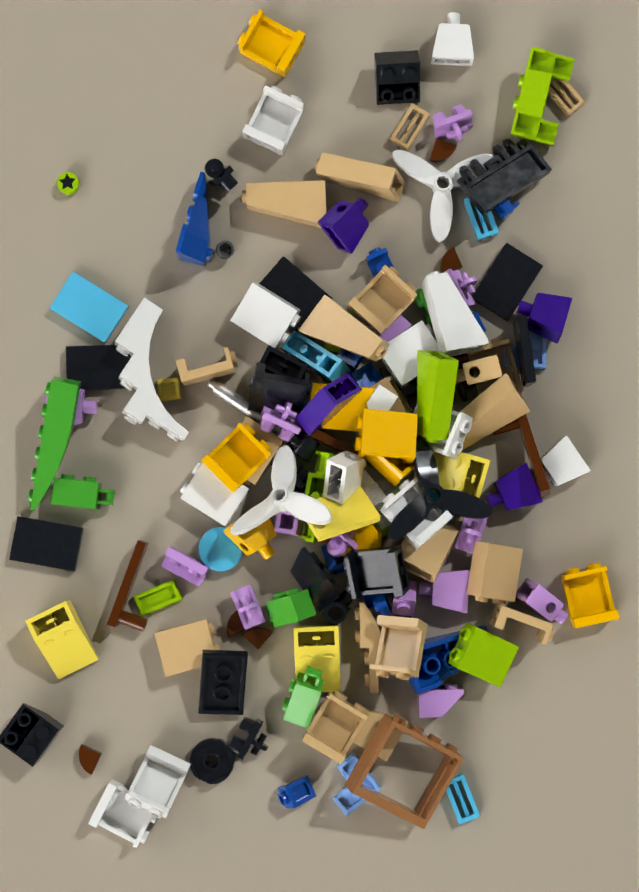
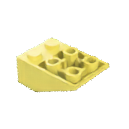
[413,451,491,498]
[25,600,99,679]
[293,624,341,692]

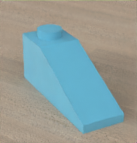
[282,331,352,383]

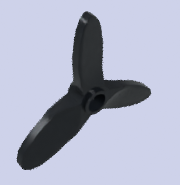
[388,437,493,539]

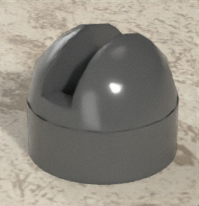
[216,241,234,259]

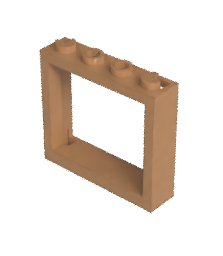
[345,714,464,829]

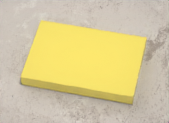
[307,486,381,542]

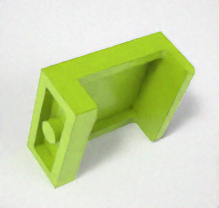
[448,622,519,688]

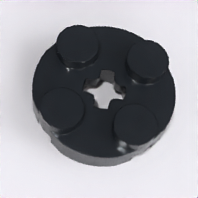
[190,738,235,784]

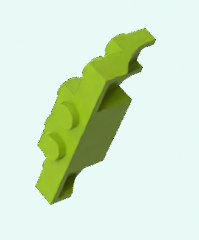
[511,46,575,146]
[300,451,335,543]

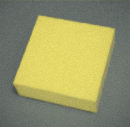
[157,377,182,402]

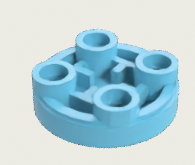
[199,527,243,571]

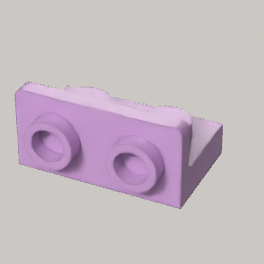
[161,546,210,586]

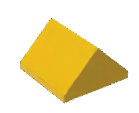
[364,455,414,487]

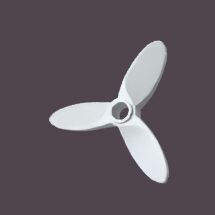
[392,150,494,243]
[230,445,332,535]

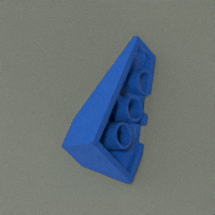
[176,172,213,266]
[408,625,488,694]

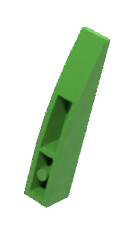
[28,376,81,511]

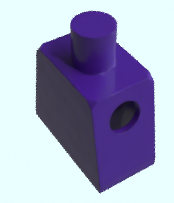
[317,197,369,254]
[516,293,572,344]
[486,463,543,511]

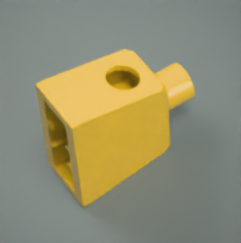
[222,518,277,560]

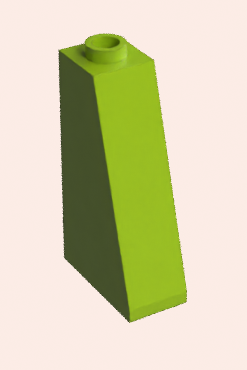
[417,350,459,443]

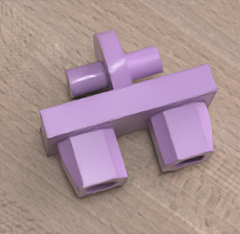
[433,104,473,142]
[445,269,478,308]
[260,402,301,442]
[454,517,488,554]
[327,530,358,557]
[230,584,266,630]

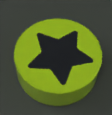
[57,172,80,195]

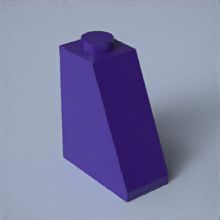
[295,373,362,435]

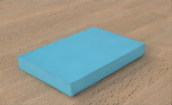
[50,272,129,343]

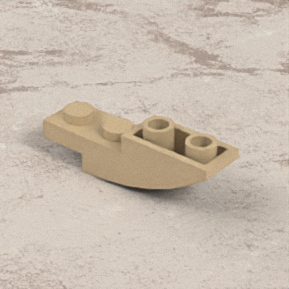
[355,602,381,693]

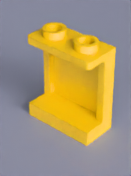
[238,9,306,78]
[355,408,418,464]
[201,423,272,493]
[560,562,620,628]

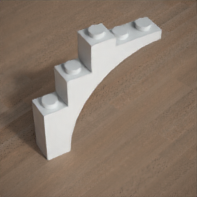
[114,298,189,442]

